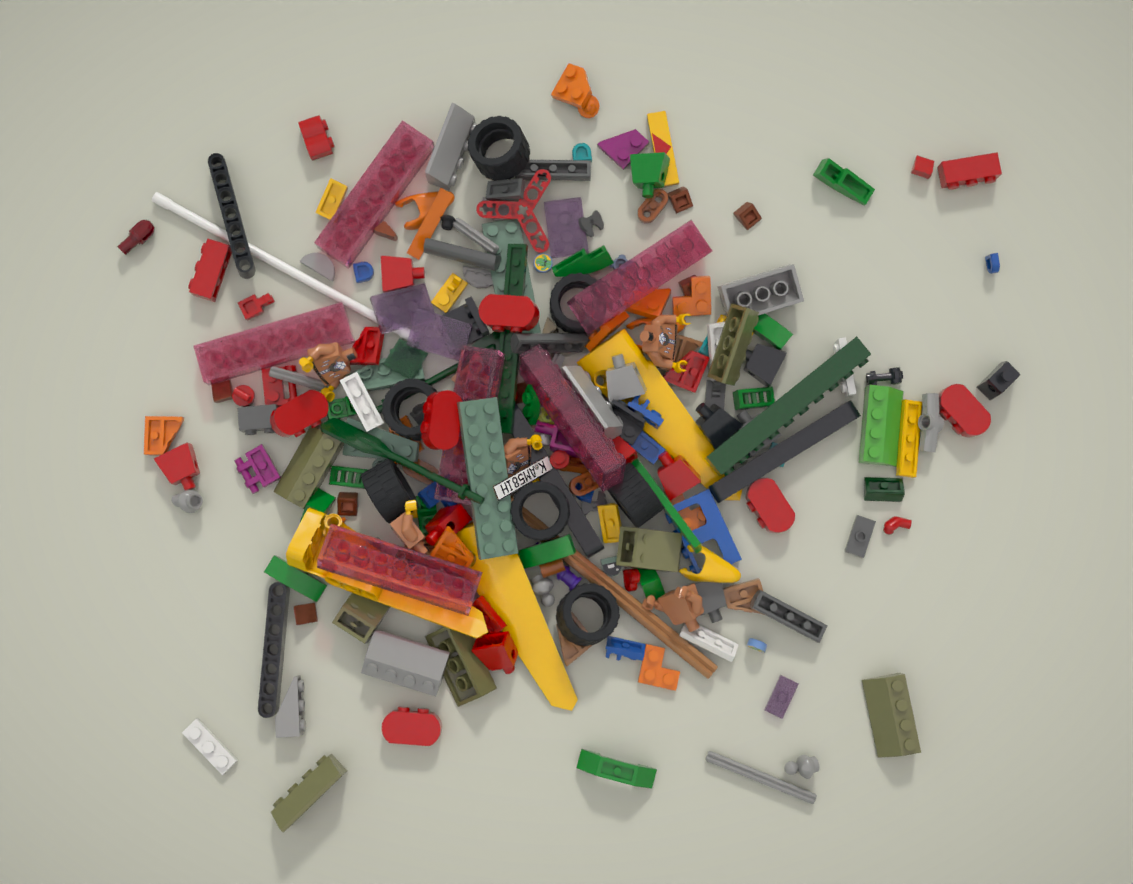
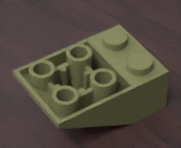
[616,526,683,573]
[332,593,391,644]

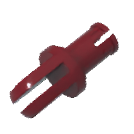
[117,220,155,255]

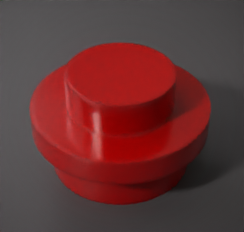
[550,450,570,469]

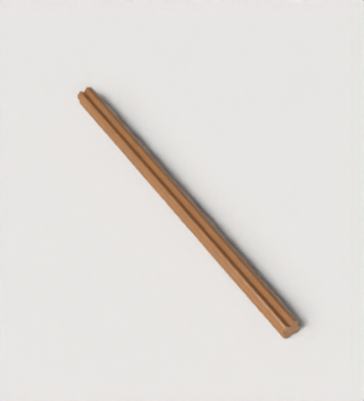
[511,496,718,679]

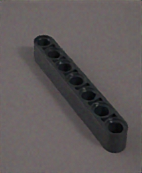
[208,153,256,279]
[258,582,290,718]

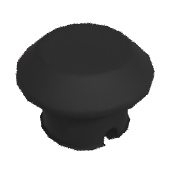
[440,215,456,230]

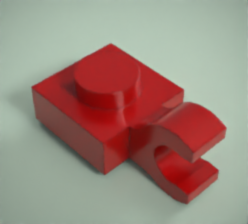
[238,293,275,321]

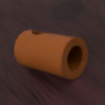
[539,558,566,578]

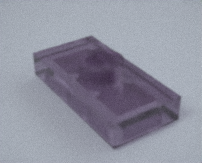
[764,675,799,719]

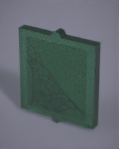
[383,338,428,379]

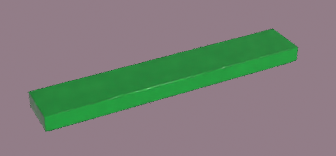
[631,458,702,554]

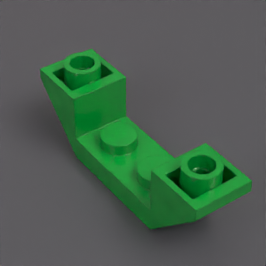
[576,748,657,789]

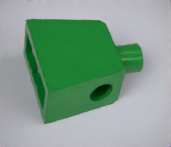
[630,152,670,198]

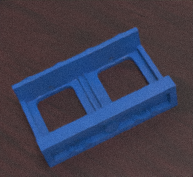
[665,489,742,574]

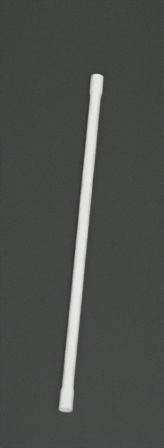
[152,192,421,344]

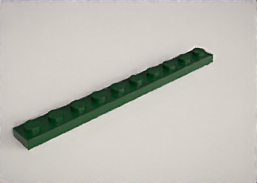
[495,244,528,434]

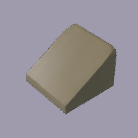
[542,317,559,333]

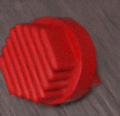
[232,385,255,407]

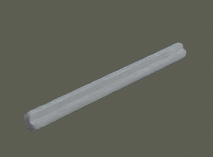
[706,751,817,804]

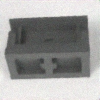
[237,404,280,435]

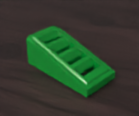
[733,387,775,410]
[329,466,368,489]

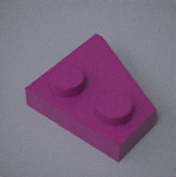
[597,129,649,170]

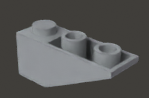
[275,675,306,738]

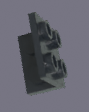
[439,296,490,350]
[611,399,646,446]

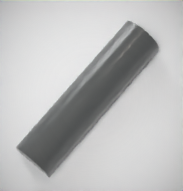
[515,160,591,181]
[424,238,501,271]
[511,333,589,353]
[750,590,828,643]

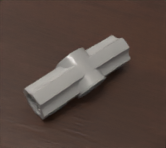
[918,393,944,452]

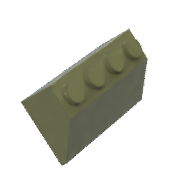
[707,303,759,386]
[273,426,344,509]
[425,627,497,707]
[862,673,921,758]
[271,754,347,833]

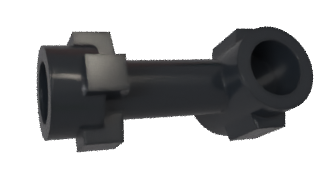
[866,367,904,385]

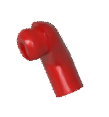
[883,516,912,535]

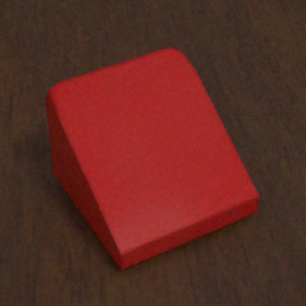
[911,155,935,179]

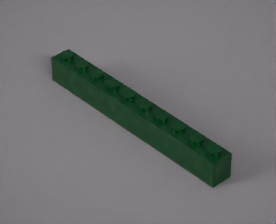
[705,336,871,476]

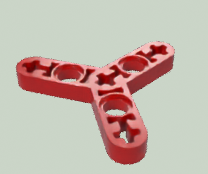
[476,169,551,253]

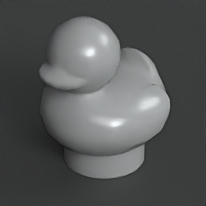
[171,490,203,513]
[531,574,555,607]
[784,755,819,779]

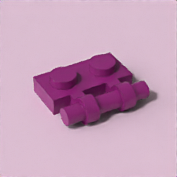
[234,444,281,494]

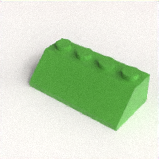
[858,385,904,467]

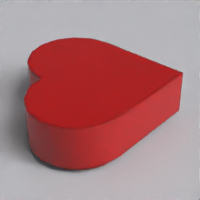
[623,569,640,592]

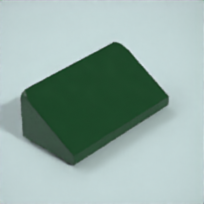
[864,477,905,502]

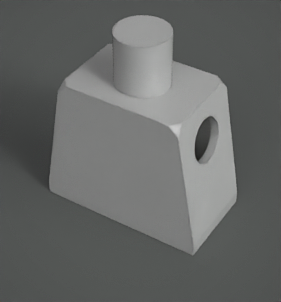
[606,354,647,403]

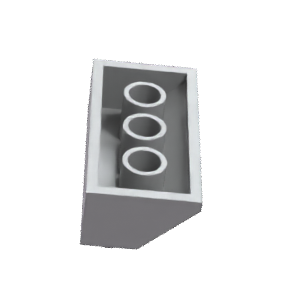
[425,103,477,191]
[717,264,804,315]
[560,366,623,445]
[361,629,450,697]

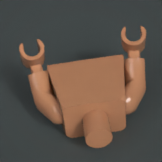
[642,583,704,632]

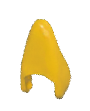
[679,545,741,583]

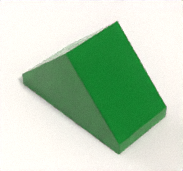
[300,488,336,522]
[633,568,665,601]

